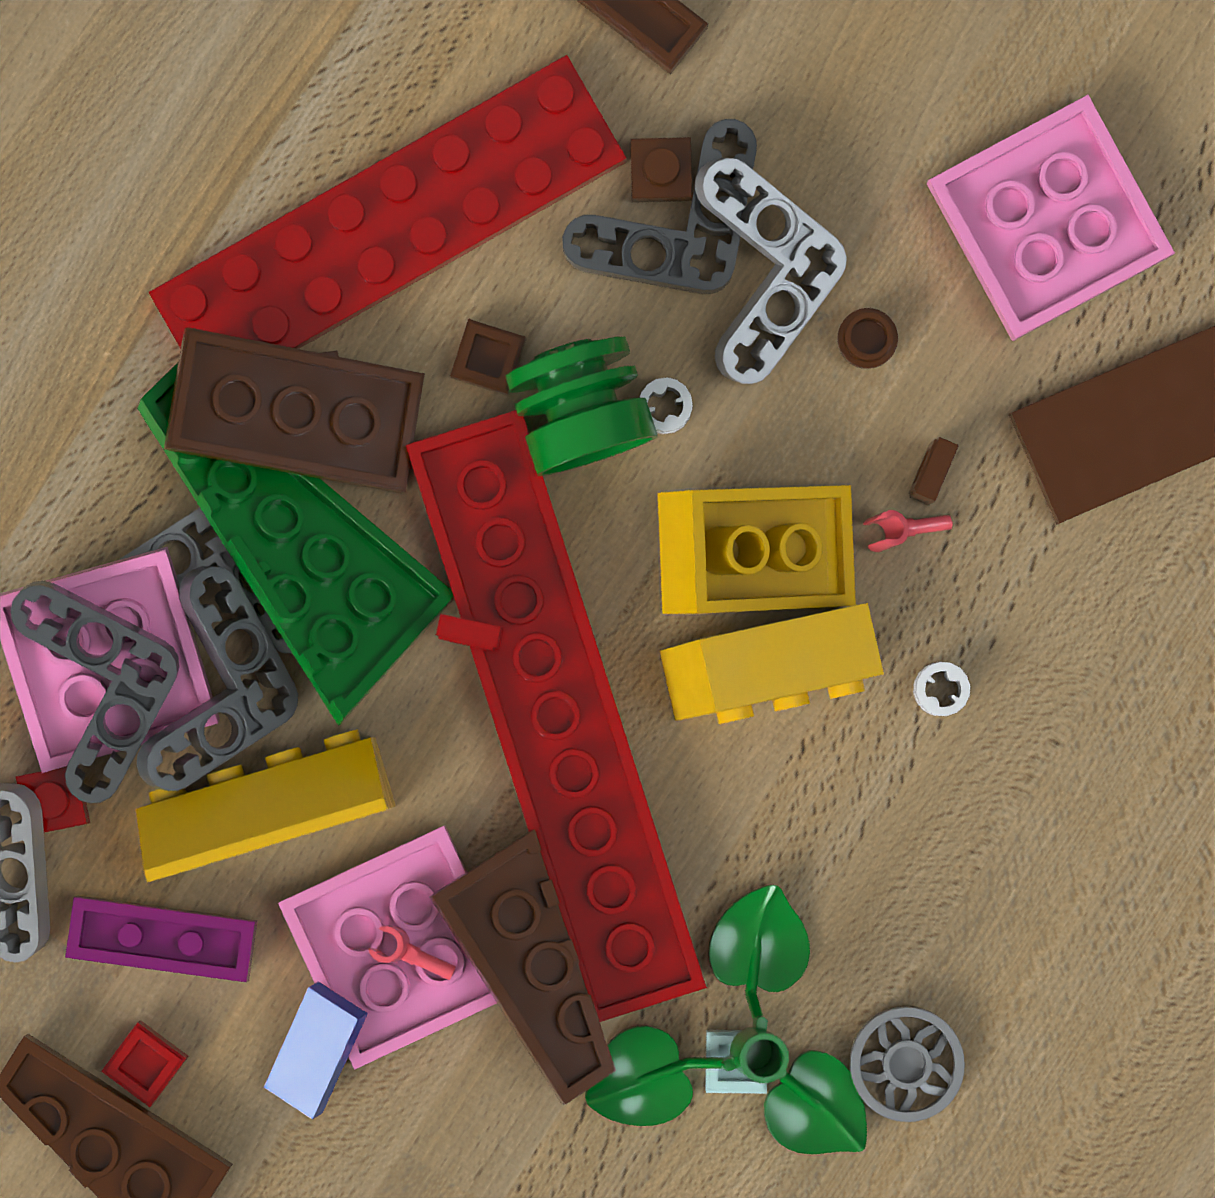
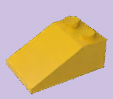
[657,485,856,614]

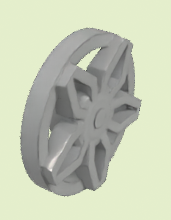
[850,1006,965,1122]

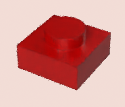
[15,766,90,833]

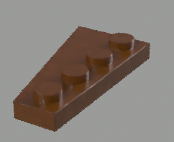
[429,829,616,1105]
[0,1034,233,1198]

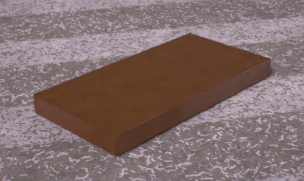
[1009,326,1215,525]
[164,327,425,494]

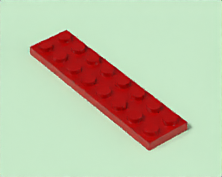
[148,55,627,349]

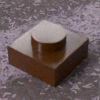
[630,137,692,203]

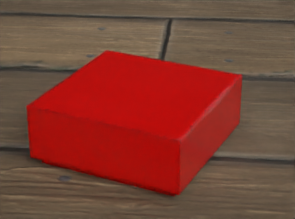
[436,614,503,652]
[101,1020,189,1108]

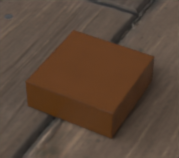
[450,319,526,396]
[909,437,959,505]

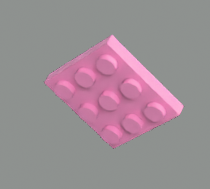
[927,95,1175,342]
[0,547,219,773]
[278,825,497,1070]

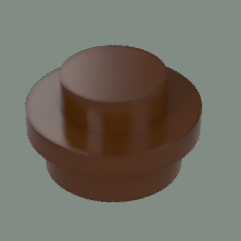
[837,308,898,369]

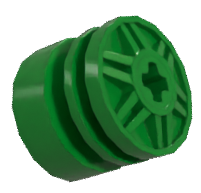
[505,336,658,476]

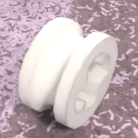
[640,377,693,434]
[913,662,970,716]

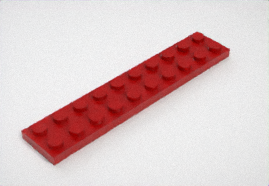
[406,410,707,1022]

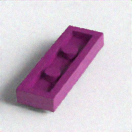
[65,896,258,982]

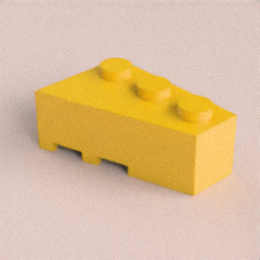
[659,603,884,724]

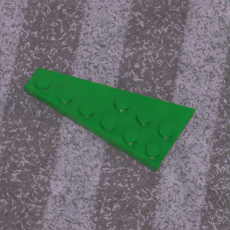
[137,363,454,726]

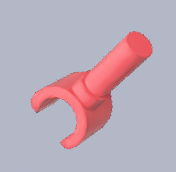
[863,510,952,552]
[369,926,456,980]

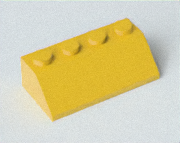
[136,729,396,883]

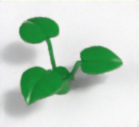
[585,885,867,1155]

